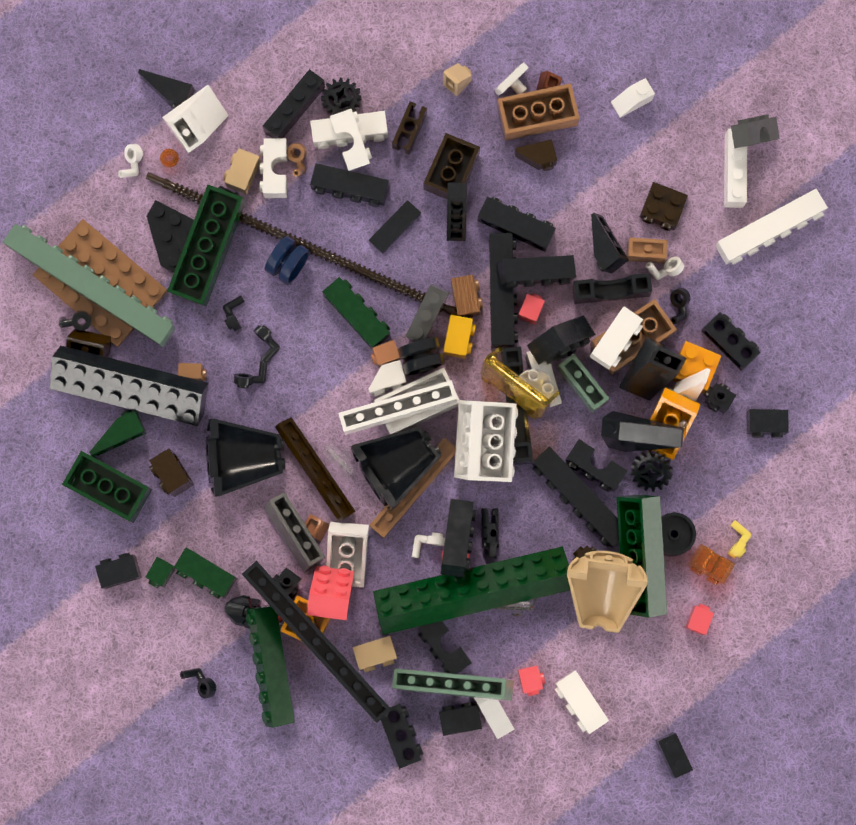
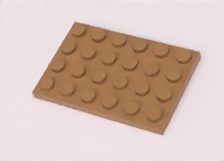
[33,219,167,347]

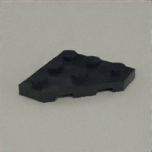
[146,200,194,273]

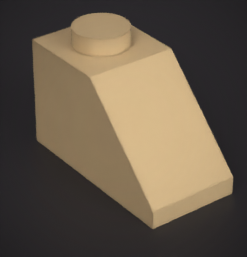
[443,63,472,96]

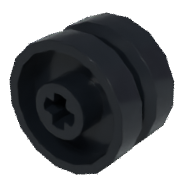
[398,337,445,376]
[661,512,696,557]

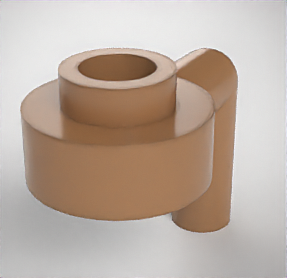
[287,143,307,177]

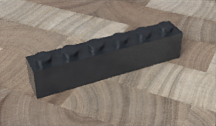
[489,233,518,348]
[532,446,619,548]

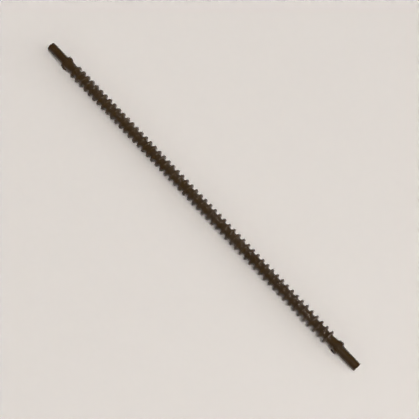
[146,172,473,319]

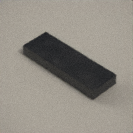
[369,200,421,254]

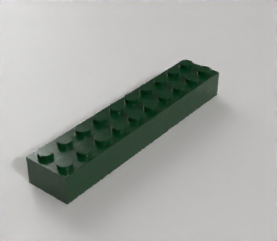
[373,546,570,635]

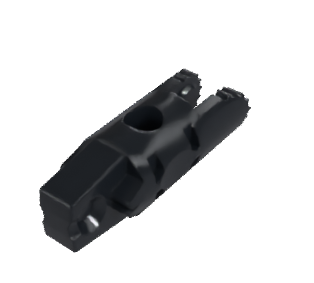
[481,508,499,558]

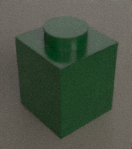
[145,557,175,588]

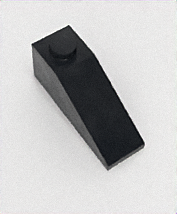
[138,69,195,109]
[591,213,629,274]

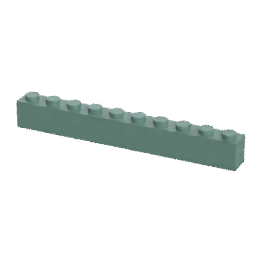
[3,223,176,347]

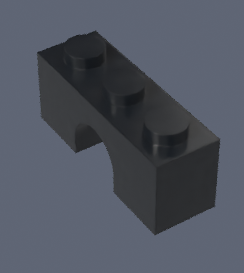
[565,439,627,492]
[418,621,472,674]

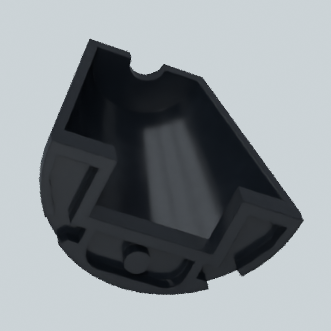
[206,419,285,497]
[350,427,442,511]

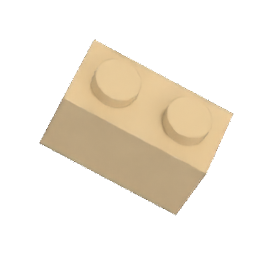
[223,148,261,195]
[353,636,397,672]

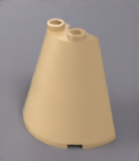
[567,551,647,633]

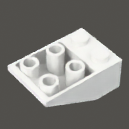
[162,85,229,153]

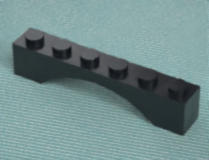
[501,346,533,465]

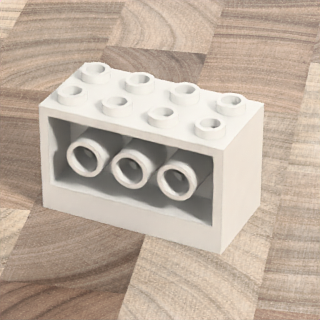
[454,400,518,482]

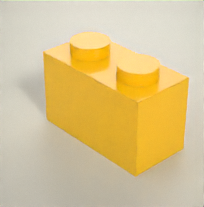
[443,315,476,359]

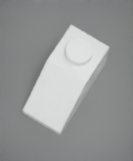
[611,78,655,118]

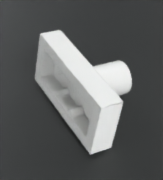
[493,62,528,96]

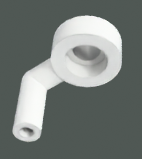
[118,144,143,178]
[645,257,684,280]
[412,532,445,558]

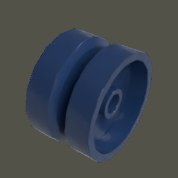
[264,236,310,285]

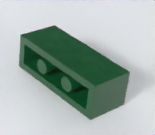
[174,547,237,599]

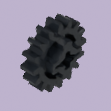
[321,77,362,115]
[630,450,673,492]

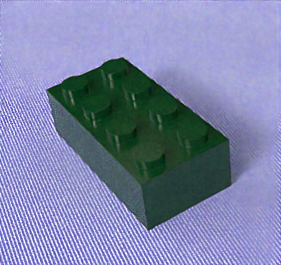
[62,451,153,523]

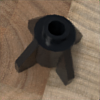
[224,595,260,629]

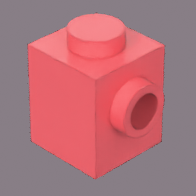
[518,666,546,696]

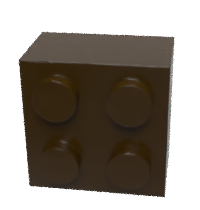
[149,448,194,497]

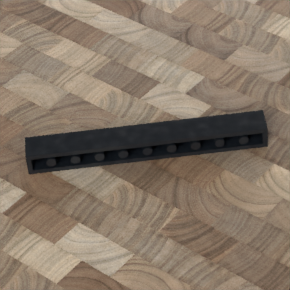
[242,560,392,723]

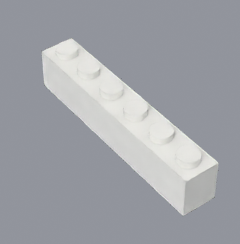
[715,189,828,265]
[338,380,457,435]

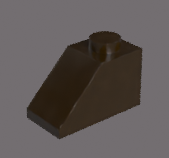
[514,139,557,171]

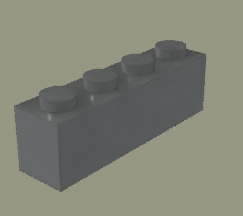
[264,492,325,573]

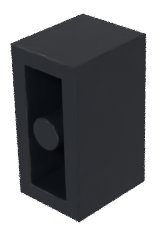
[746,409,789,438]
[95,553,142,589]
[439,702,482,736]
[655,732,693,778]

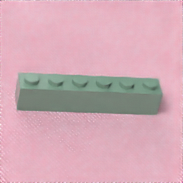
[392,668,514,701]

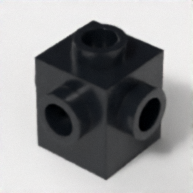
[704,383,736,414]
[273,568,302,599]

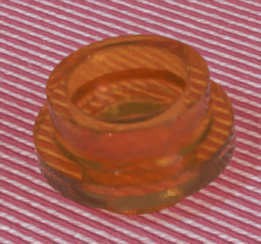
[160,149,179,168]

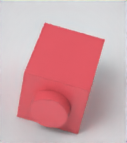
[518,293,545,325]
[685,604,714,635]

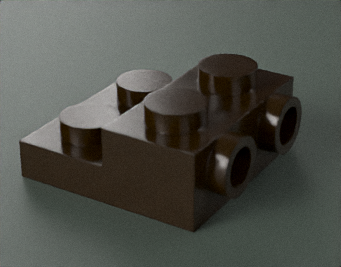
[639,182,688,231]

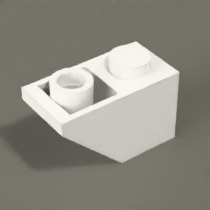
[369,360,407,397]

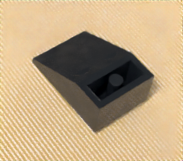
[619,337,687,401]

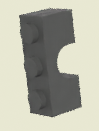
[731,114,780,149]
[405,284,450,341]

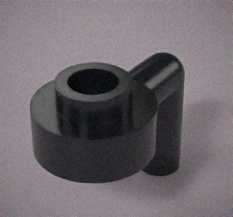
[670,288,690,324]
[223,296,245,332]
[59,310,91,331]
[253,325,280,362]
[234,360,267,388]
[180,668,216,699]

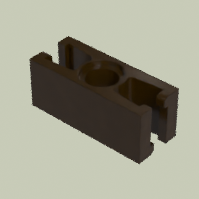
[392,101,427,155]

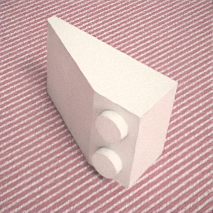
[326,522,369,587]

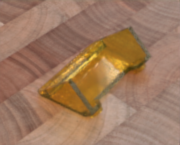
[480,347,560,419]

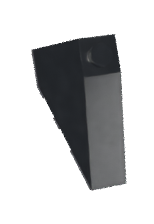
[601,411,684,452]

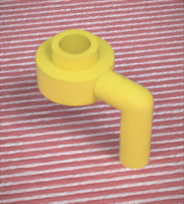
[727,520,751,559]

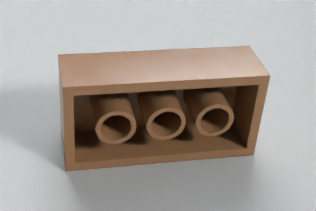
[497,83,580,141]
[590,299,677,376]

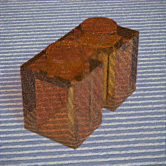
[687,544,735,586]

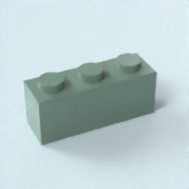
[557,353,609,413]

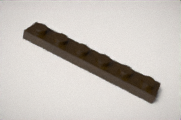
[275,417,356,522]

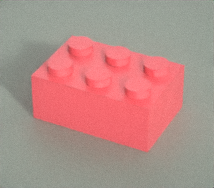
[307,565,354,620]

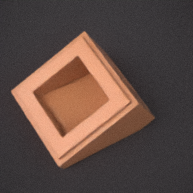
[305,514,330,541]

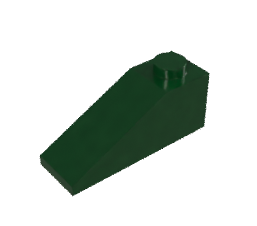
[89,410,147,458]

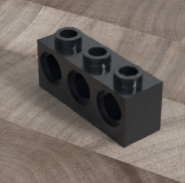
[447,183,467,241]
[701,312,761,371]
[381,704,424,769]

